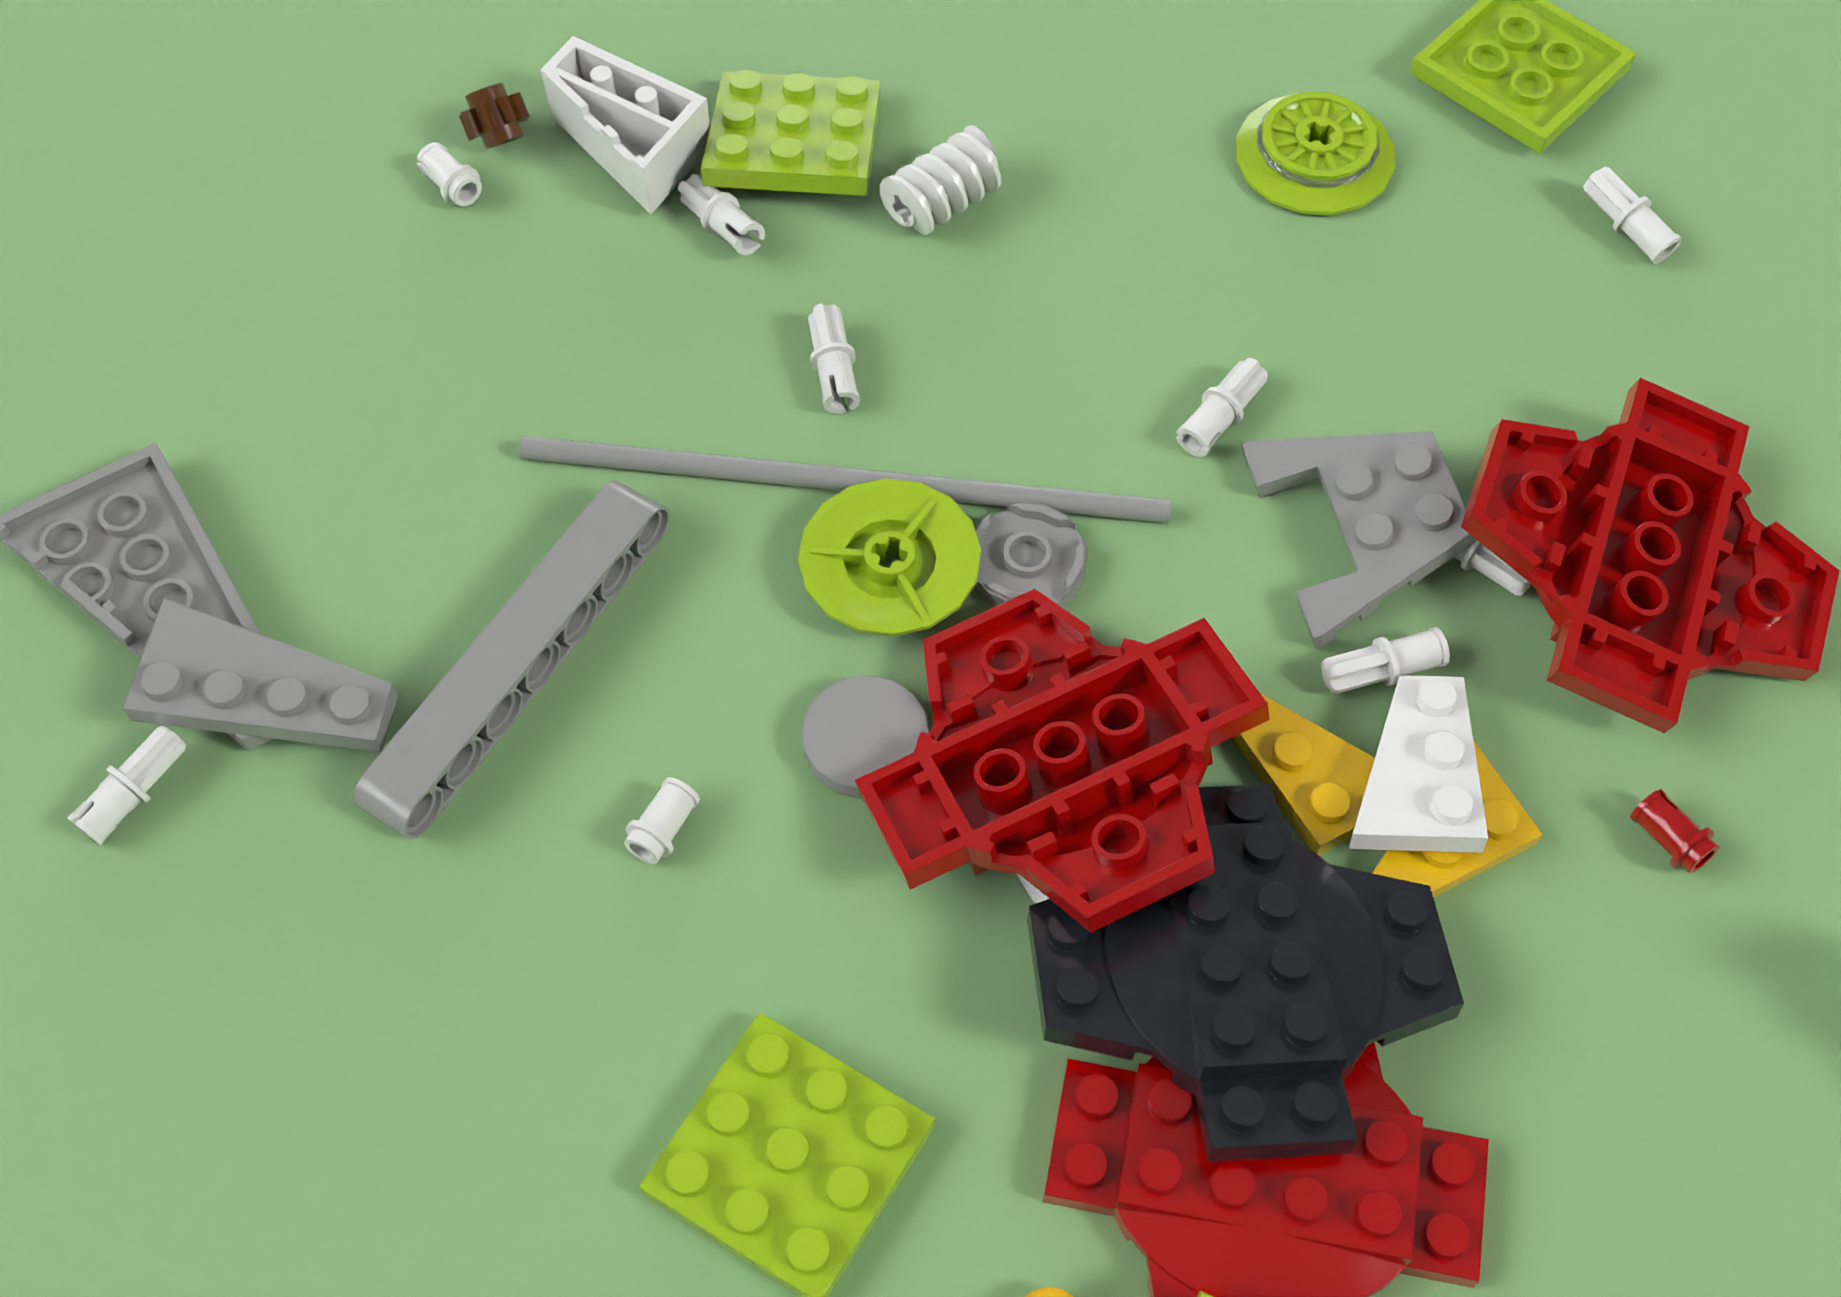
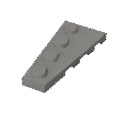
[122,598,398,752]

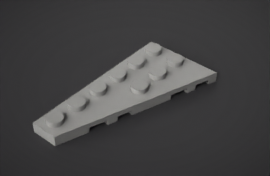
[0,443,272,751]

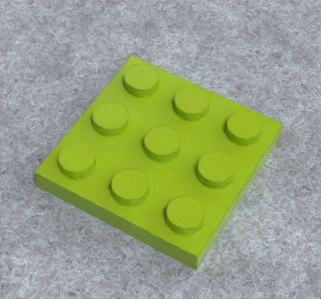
[1410,0,1637,154]
[701,70,881,196]
[639,1012,935,1297]

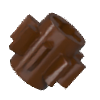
[459,83,530,149]

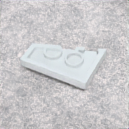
[1348,675,1488,853]

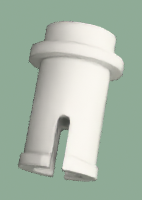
[416,142,482,207]
[624,777,700,864]

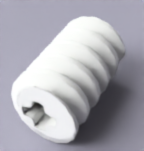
[880,124,1002,235]

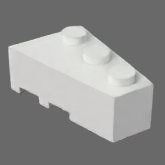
[541,36,710,214]

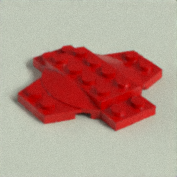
[1461,377,1840,733]
[855,589,1270,933]
[1043,1042,1489,1297]

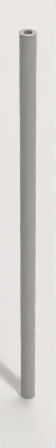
[519,436,1170,523]

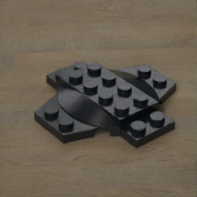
[1027,784,1464,1162]

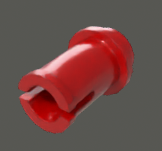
[1630,789,1720,874]

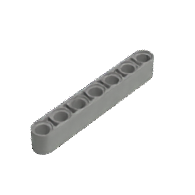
[353,481,669,839]

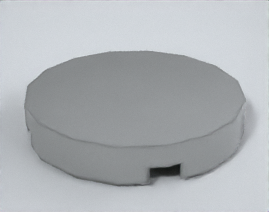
[974,502,1088,607]
[801,675,929,799]

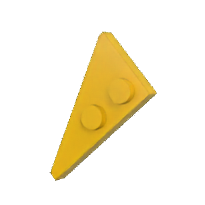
[1232,693,1375,855]
[1372,740,1543,898]

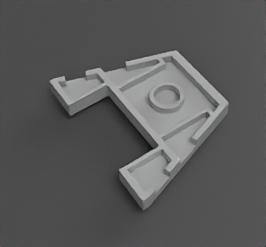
[1241,431,1475,649]

